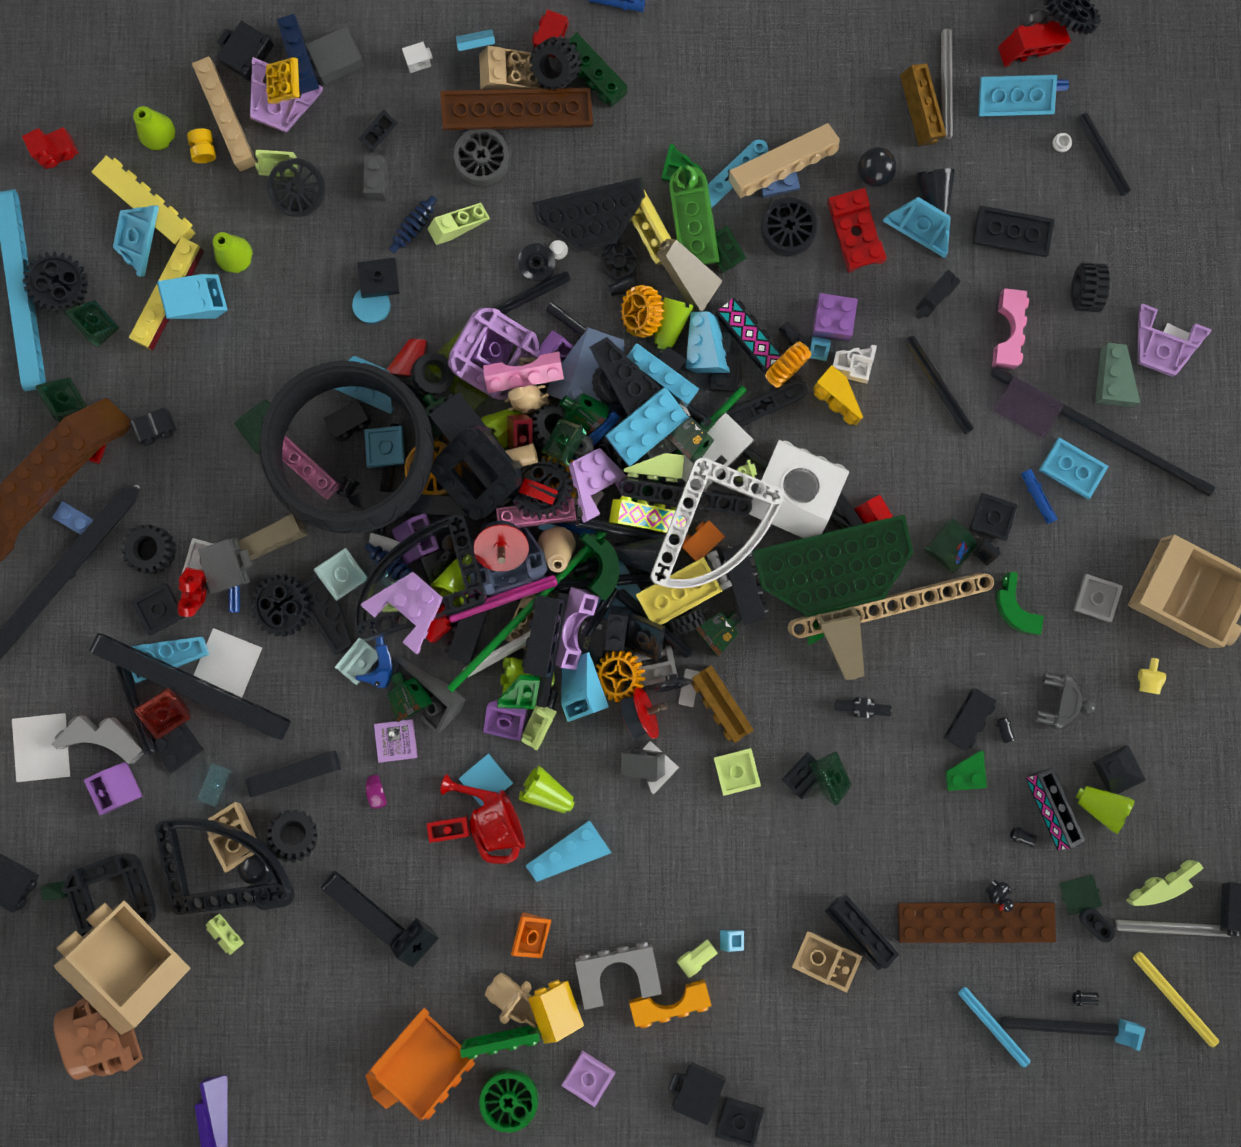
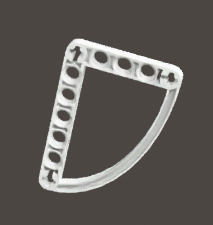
[651,458,784,589]

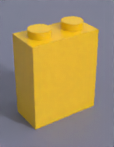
[528,979,584,1044]

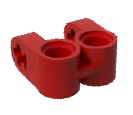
[178,567,207,617]

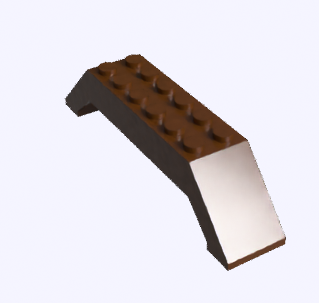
[0,397,131,561]

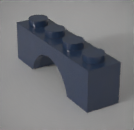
[277,13,319,94]

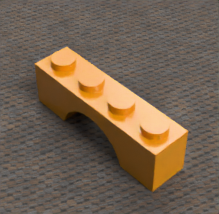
[629,979,712,1028]

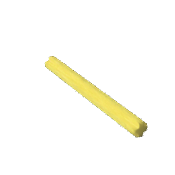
[1133,952,1219,1047]

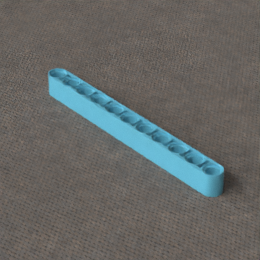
[0,189,46,392]

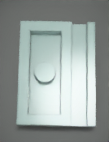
[335,638,378,685]

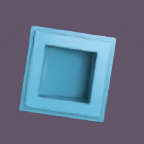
[810,336,831,361]
[720,930,744,952]

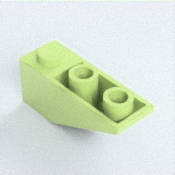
[428,203,490,245]
[624,453,685,482]

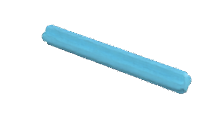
[958,987,1031,1068]

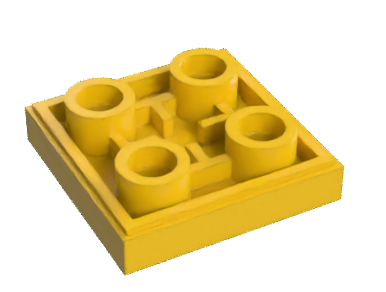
[266,57,299,104]

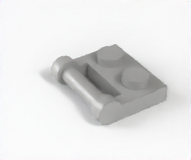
[706,550,733,591]
[633,645,678,686]

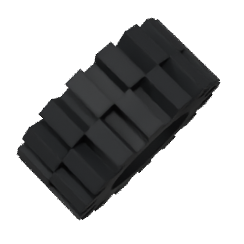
[668,606,706,635]

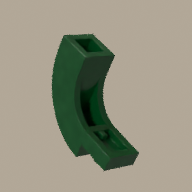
[578,532,619,601]

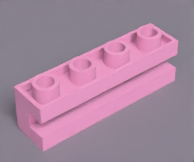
[282,435,341,499]
[496,498,576,528]

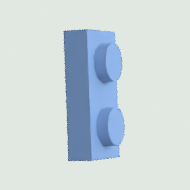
[761,172,800,198]
[52,501,94,535]

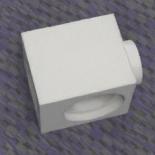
[402,42,433,73]

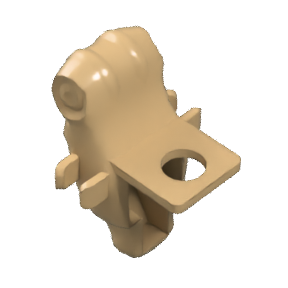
[505,385,550,416]
[484,973,538,1028]

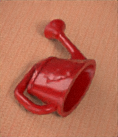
[440,774,525,864]

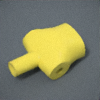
[1138,658,1166,695]

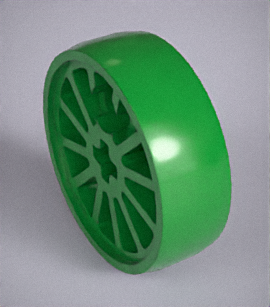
[479,1069,539,1133]

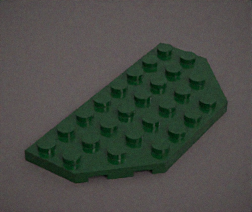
[752,514,914,617]

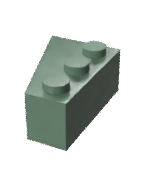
[1095,343,1140,408]

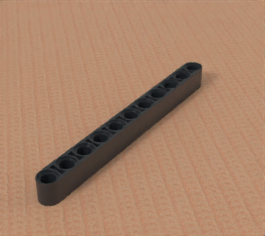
[89,633,291,740]

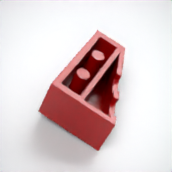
[998,21,1071,67]

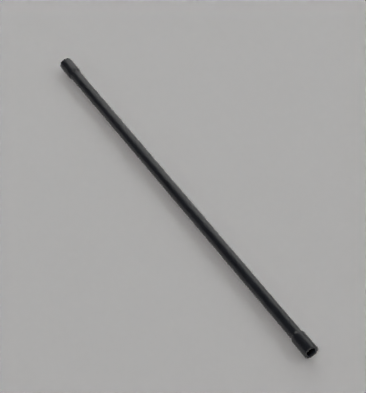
[546,302,852,529]

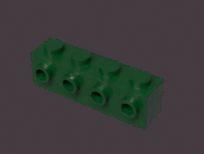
[569,32,627,107]

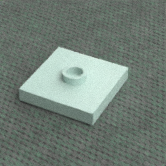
[314,548,368,601]

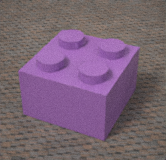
[812,293,858,341]

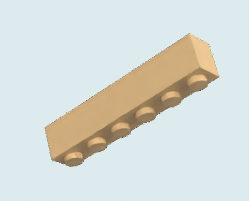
[192,56,257,172]
[729,123,840,198]

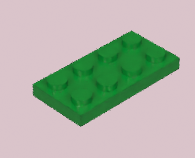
[460,1025,541,1059]

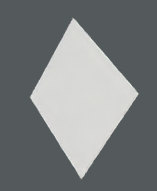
[194,628,262,697]
[12,713,70,782]

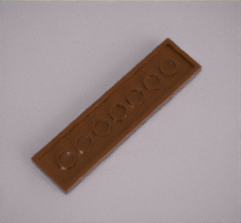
[440,88,593,131]
[898,902,1056,943]

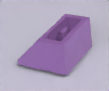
[392,513,441,565]
[84,762,143,815]

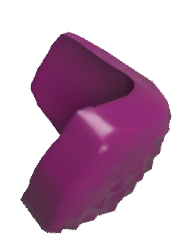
[365,775,387,809]

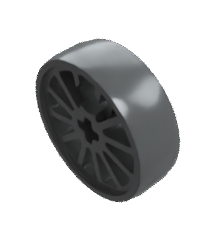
[453,129,510,187]

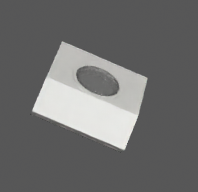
[749,440,849,538]

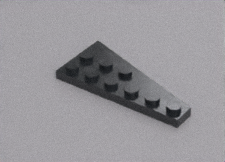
[589,337,692,441]

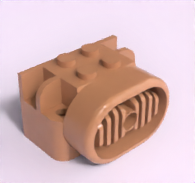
[54,998,143,1080]

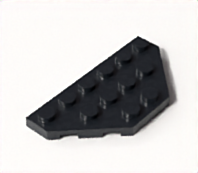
[533,177,645,251]

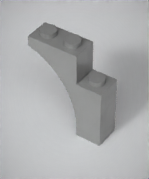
[52,715,144,764]

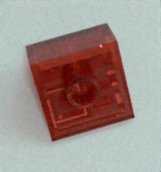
[134,688,190,739]

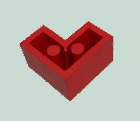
[22,127,79,169]

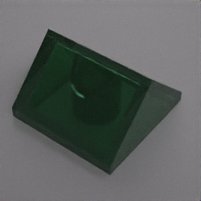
[64,300,119,347]
[35,377,87,422]
[541,419,586,467]
[810,751,852,805]

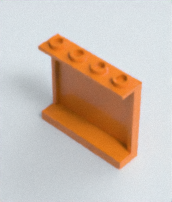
[368,1008,475,1121]

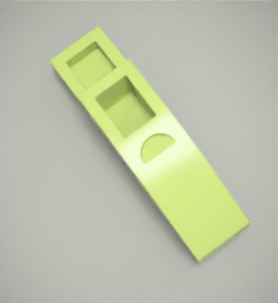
[1126,860,1204,906]

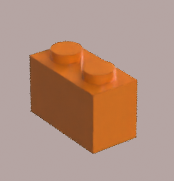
[681,520,725,562]

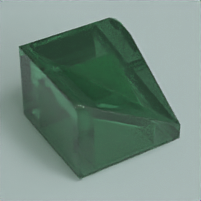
[41,881,67,901]

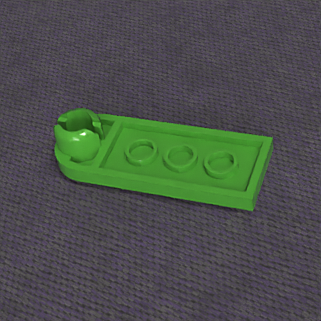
[669,165,720,265]

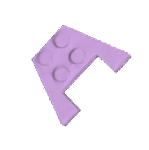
[250,57,323,134]
[1137,304,1212,377]
[568,448,633,523]
[361,572,443,654]

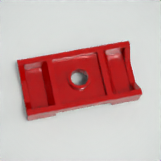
[827,188,887,273]

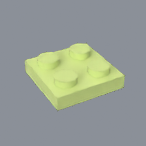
[714,748,761,796]

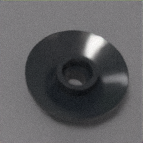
[518,243,555,281]
[654,674,692,692]

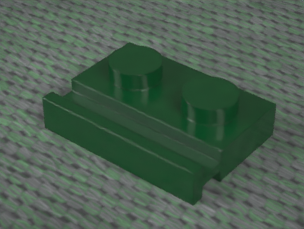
[715,226,747,273]

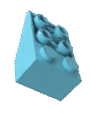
[157,274,228,319]
[561,652,609,722]

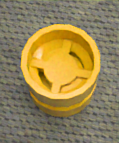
[187,128,216,163]

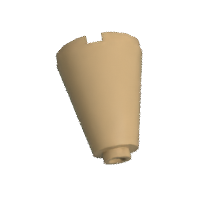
[537,526,576,572]

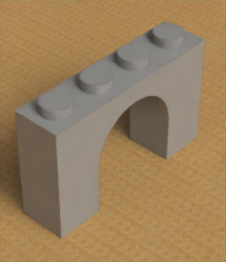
[575,942,662,1010]

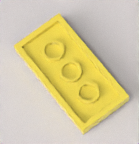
[636,557,722,625]

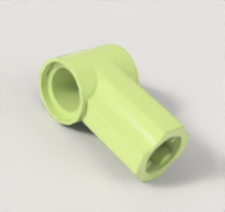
[677,939,718,978]

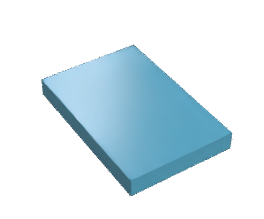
[1039,437,1109,499]

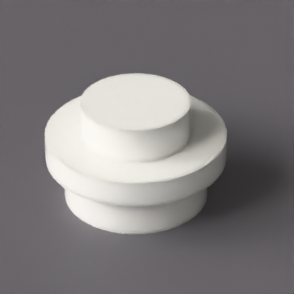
[1053,133,1072,152]
[549,240,568,259]

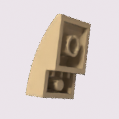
[207,802,256,873]
[792,931,863,993]

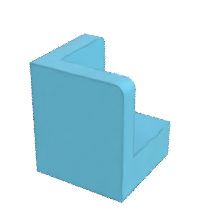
[1115,1019,1146,1051]

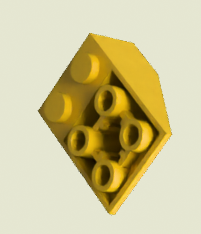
[812,365,863,426]

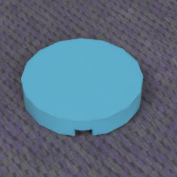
[352,290,391,324]

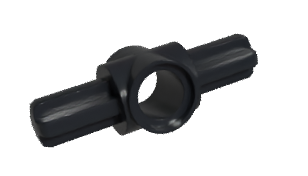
[834,697,892,718]

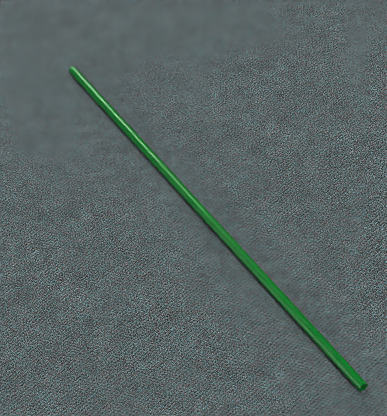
[447,386,747,692]

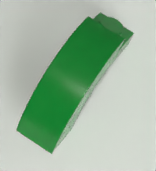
[995,572,1044,635]

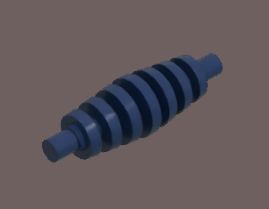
[389,195,437,254]
[364,542,412,581]

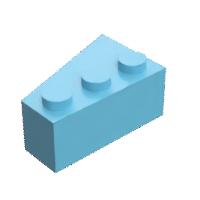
[686,311,730,374]

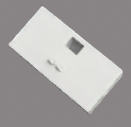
[682,413,754,489]

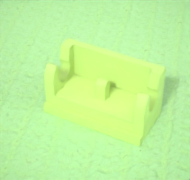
[255,150,297,177]
[521,706,557,750]

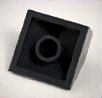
[1093,745,1146,794]

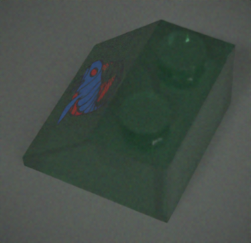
[924,518,978,574]

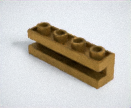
[900,64,946,146]
[691,665,754,743]

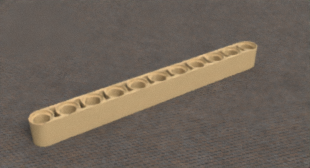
[788,573,994,638]

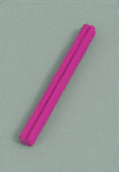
[448,575,558,622]

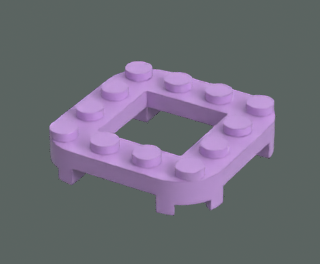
[448,308,540,400]

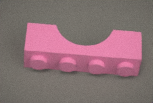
[992,288,1029,370]
[483,352,564,393]

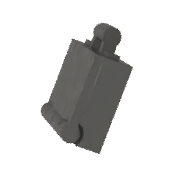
[198,538,252,594]

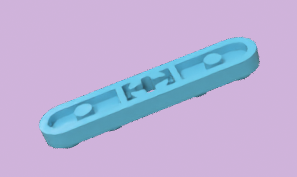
[708,139,769,208]

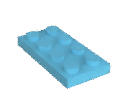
[978,75,1057,116]
[605,387,689,466]

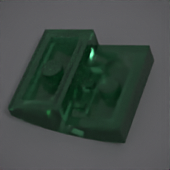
[234,399,289,453]

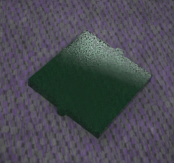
[1060,874,1102,915]

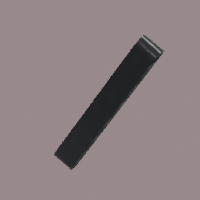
[619,477,752,515]

